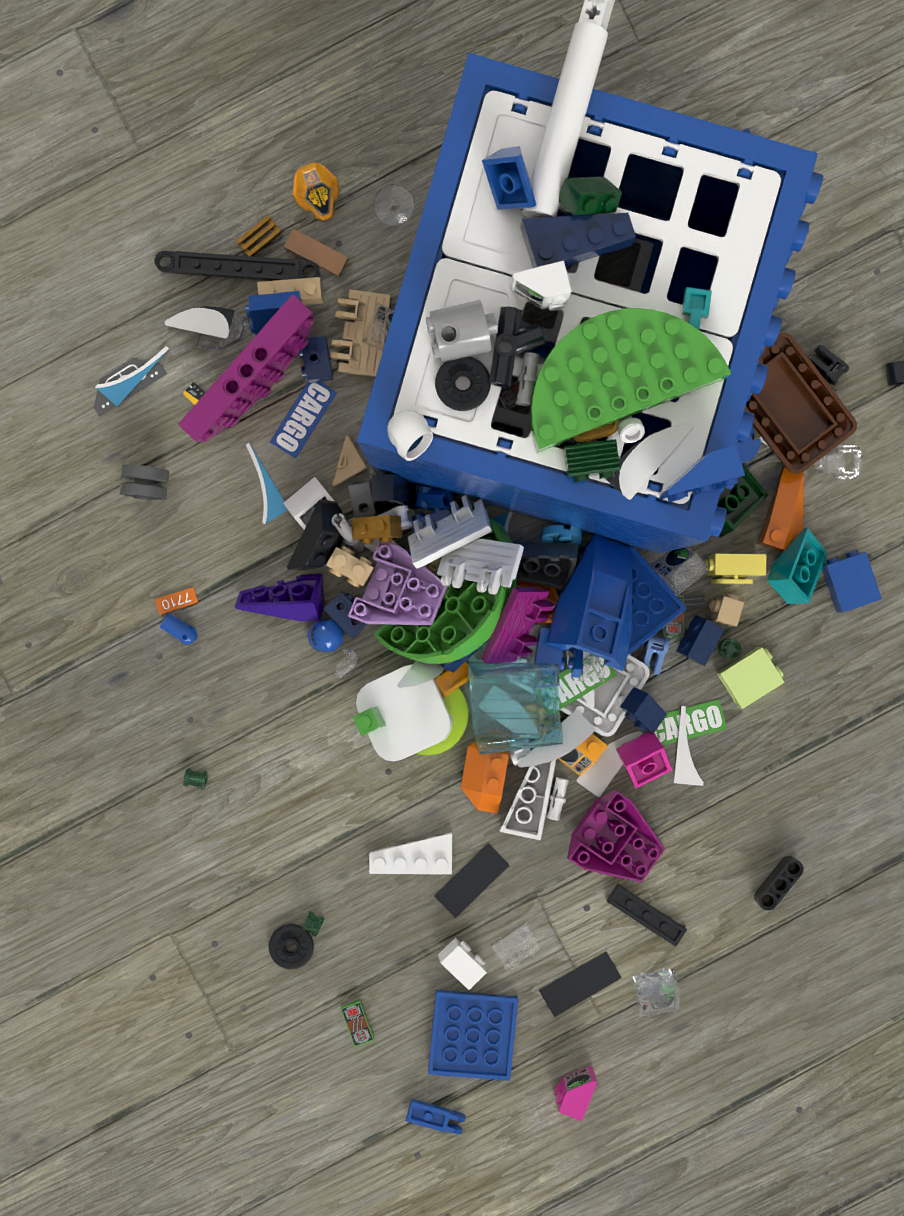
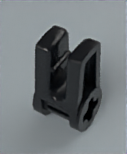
[808,344,850,385]

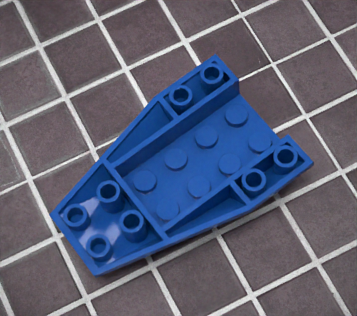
[546,534,633,671]

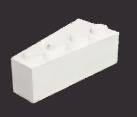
[500,759,557,840]

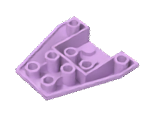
[348,541,448,625]

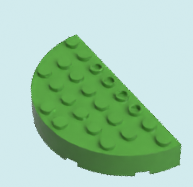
[530,308,732,453]
[373,517,517,664]

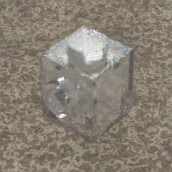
[580,656,605,682]

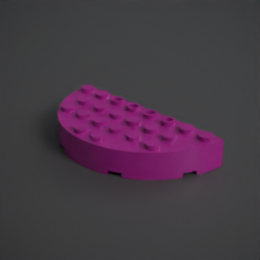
[178,294,315,442]

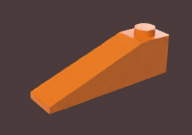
[757,466,804,552]

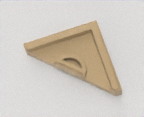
[332,435,367,488]

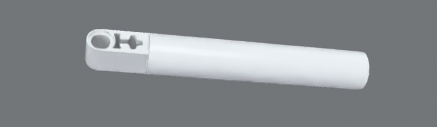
[522,0,615,218]

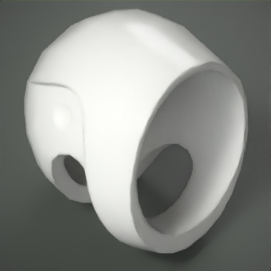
[387,410,433,461]

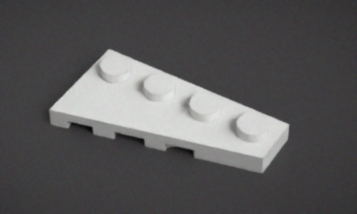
[369,832,452,874]

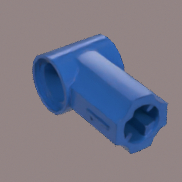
[415,486,454,510]

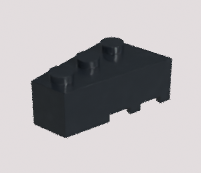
[371,471,417,510]

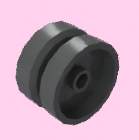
[120,465,169,500]

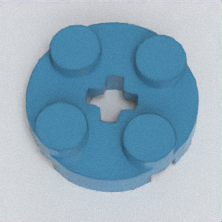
[540,525,582,547]

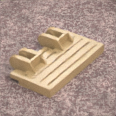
[329,289,391,378]

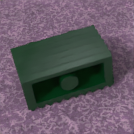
[559,176,622,216]
[564,439,620,482]

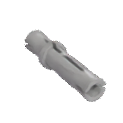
[332,514,364,553]

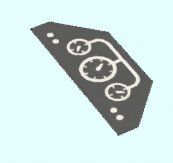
[94,359,167,416]

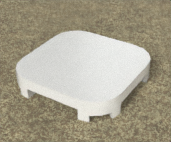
[356,664,454,762]

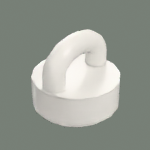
[617,418,645,443]

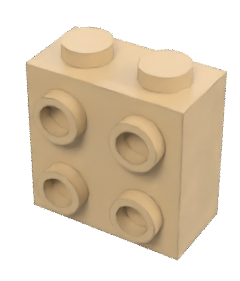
[326,546,375,588]

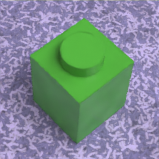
[352,707,386,736]

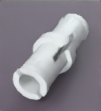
[547,777,569,821]

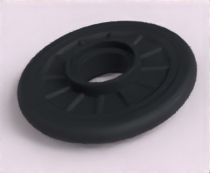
[435,356,491,411]
[269,924,314,969]

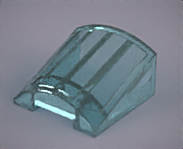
[468,662,563,754]

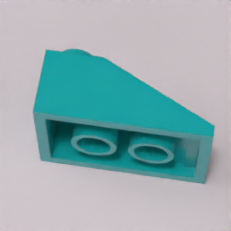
[767,528,828,604]

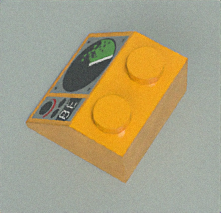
[558,733,608,776]

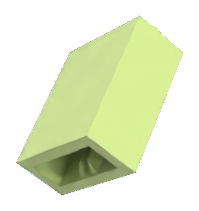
[716,647,785,709]

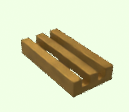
[236,215,282,257]

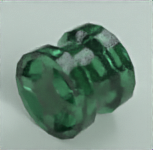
[717,638,741,659]
[301,911,325,937]

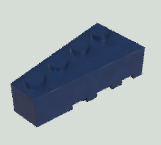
[520,212,636,268]

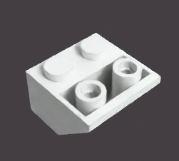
[283,477,341,530]

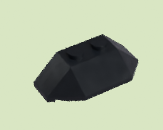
[287,500,346,570]

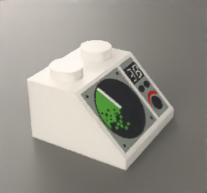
[510,261,571,311]

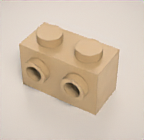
[709,593,744,626]

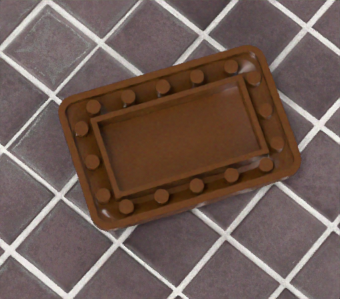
[744,332,857,474]

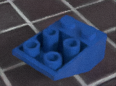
[659,445,745,502]

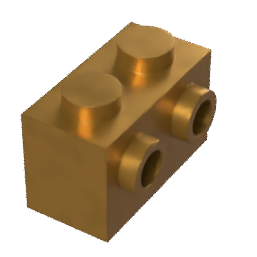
[352,515,402,544]

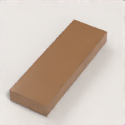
[284,229,348,277]

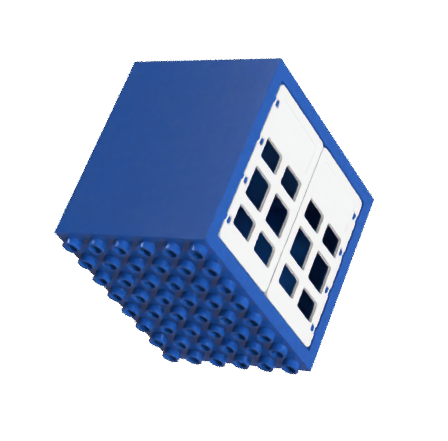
[357,53,823,554]

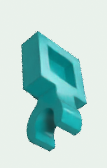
[682,287,712,330]

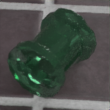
[183,768,208,790]

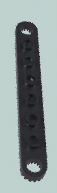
[154,250,320,281]

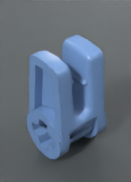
[641,636,670,675]

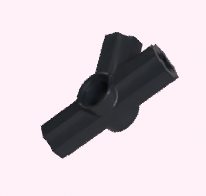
[488,306,545,387]

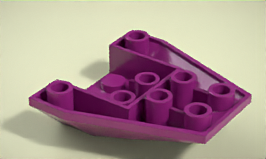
[567,790,665,883]

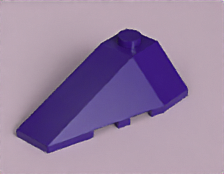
[235,574,324,621]

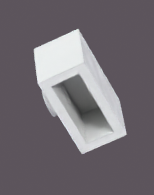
[438,938,487,990]

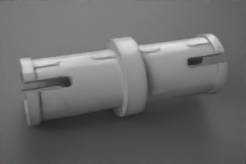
[516,352,540,406]

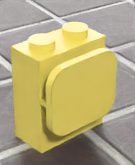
[704,554,766,584]

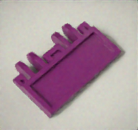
[481,587,554,663]

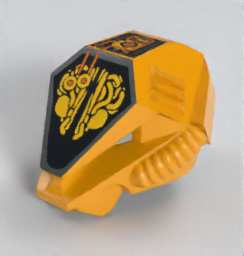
[293,162,339,221]

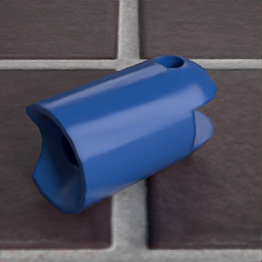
[160,613,197,645]

